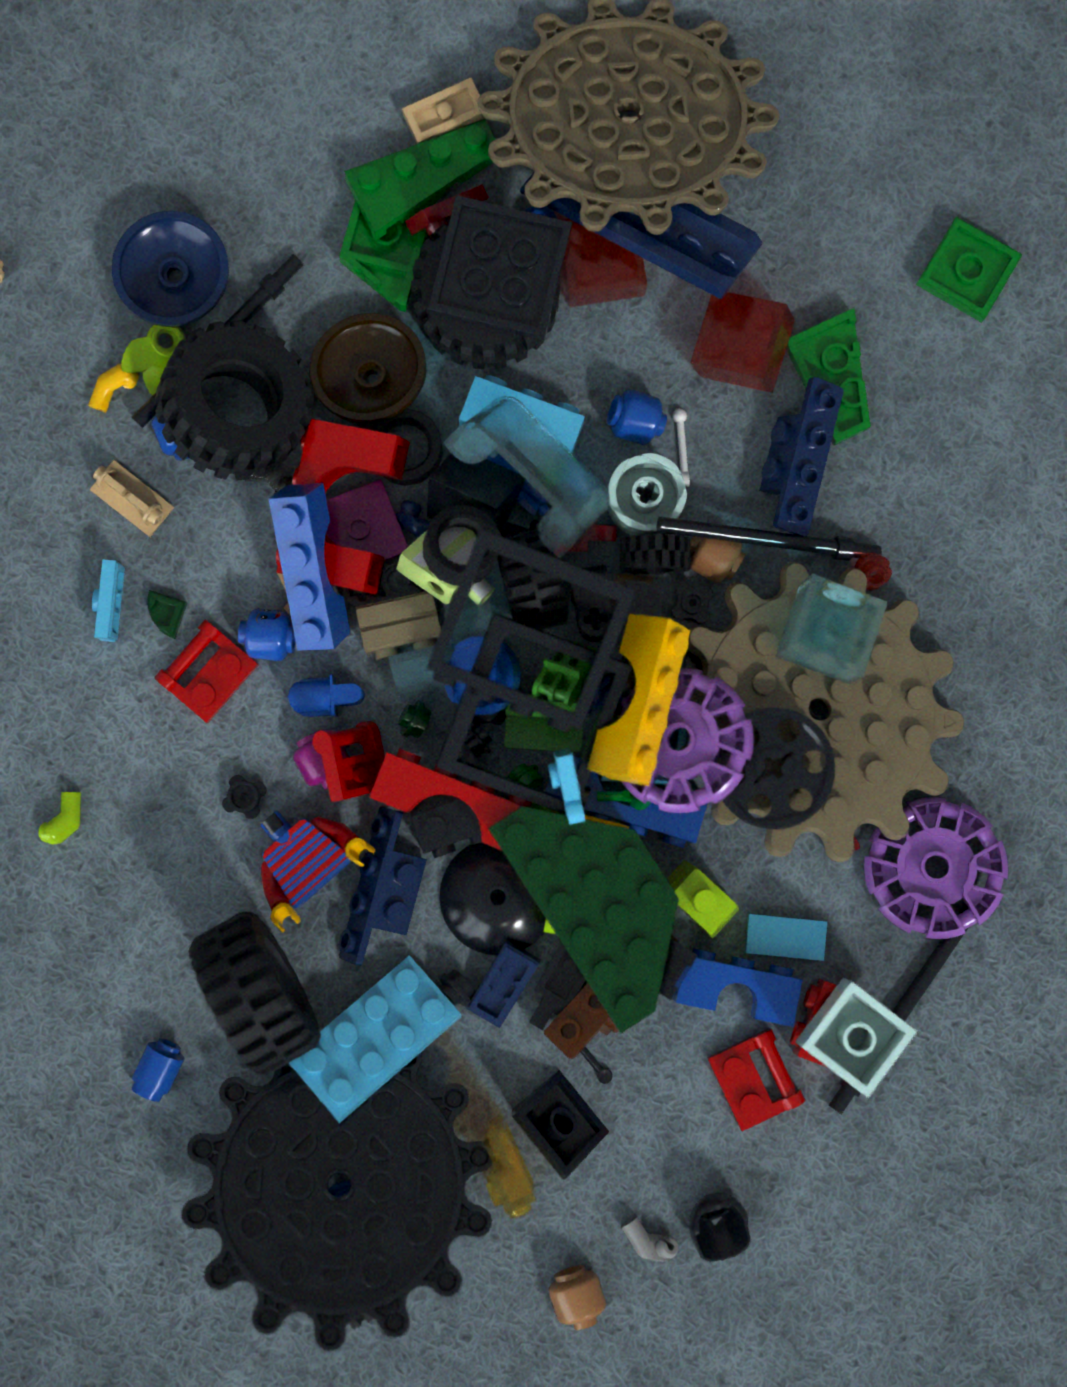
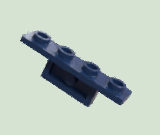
[759,377,844,536]
[339,806,427,966]

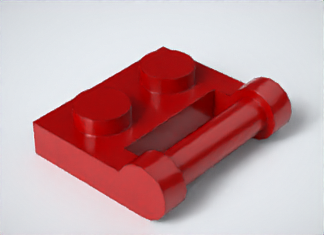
[154,619,259,723]
[312,721,385,802]
[707,1028,806,1131]

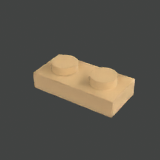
[402,78,484,144]

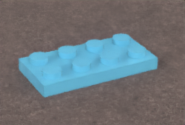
[289,955,461,1123]

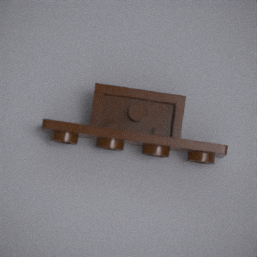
[544,934,679,1059]

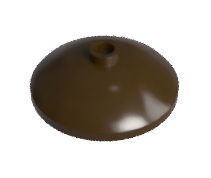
[310,313,427,424]

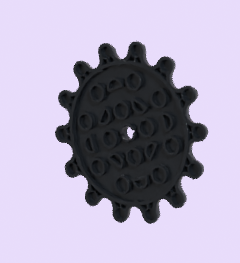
[181,1053,494,1352]

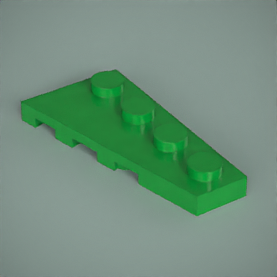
[344,119,496,241]

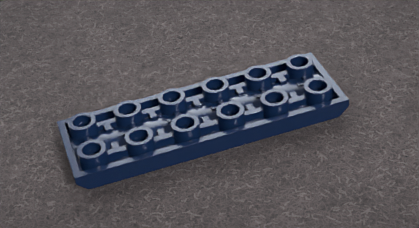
[520,172,762,299]

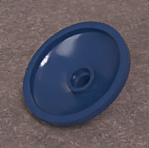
[112,211,229,327]

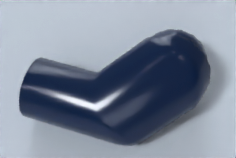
[397,500,431,538]

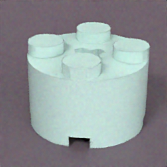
[606,453,687,536]

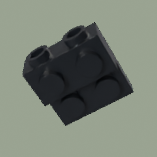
[410,754,482,858]

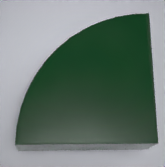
[147,590,188,639]

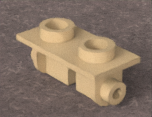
[89,460,175,537]

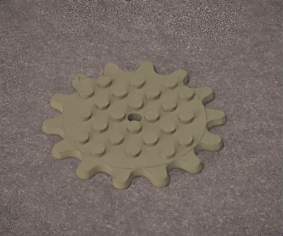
[478,0,780,235]
[679,562,964,862]

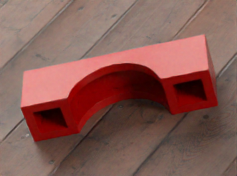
[369,748,532,850]

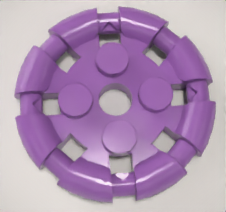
[619,668,754,813]
[864,797,1008,939]

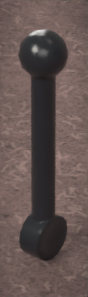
[580,1047,613,1084]

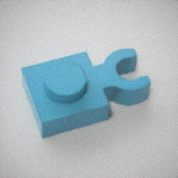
[548,749,585,825]

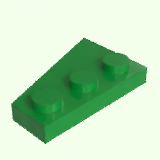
[783,307,871,446]

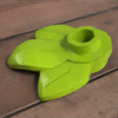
[121,325,185,396]

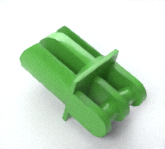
[532,638,597,707]

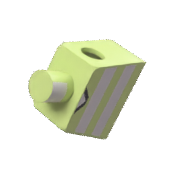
[396,527,495,606]

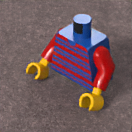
[260,810,375,932]

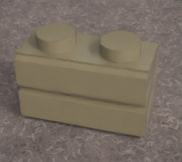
[355,591,441,660]

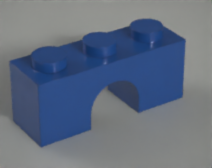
[673,948,803,1027]

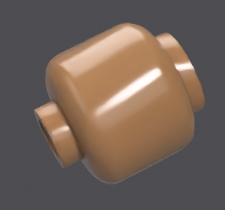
[690,537,746,583]
[549,1265,606,1330]

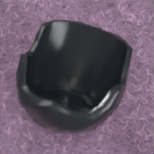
[689,1193,751,1262]

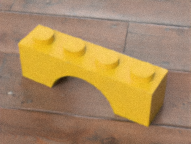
[587,614,690,786]

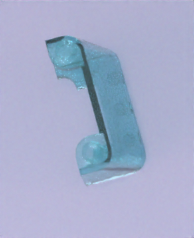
[443,396,610,558]

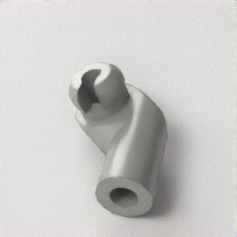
[620,1216,679,1262]

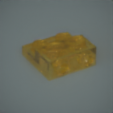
[484,1114,536,1219]

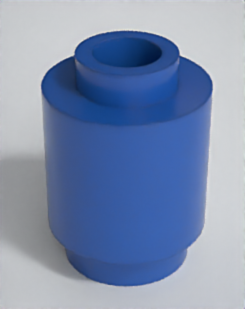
[131,1038,185,1102]

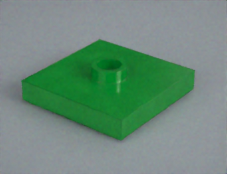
[916,216,1023,323]

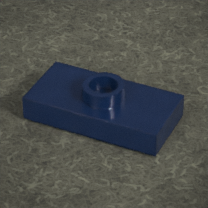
[466,940,541,1028]

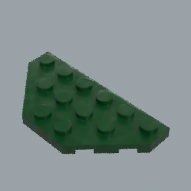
[488,806,679,1034]

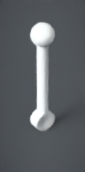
[672,408,690,487]

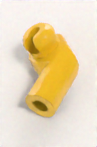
[88,363,139,413]

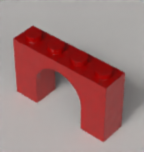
[276,419,410,595]

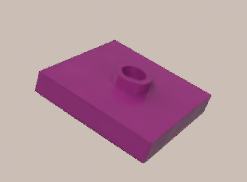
[326,479,408,562]

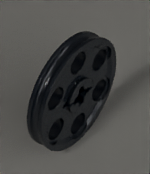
[715,707,835,830]

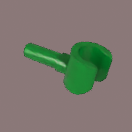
[597,790,652,810]

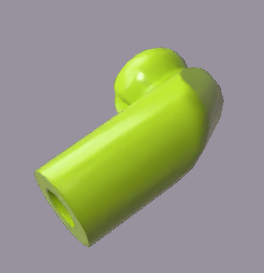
[38,792,81,845]

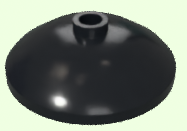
[439,842,546,955]

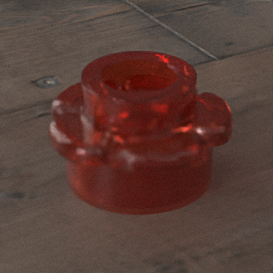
[854,553,892,590]

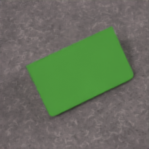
[504,702,583,752]

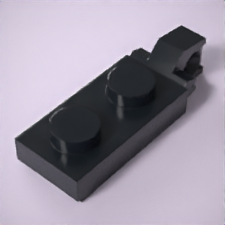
[529,942,586,1031]

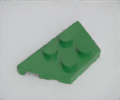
[339,200,437,312]

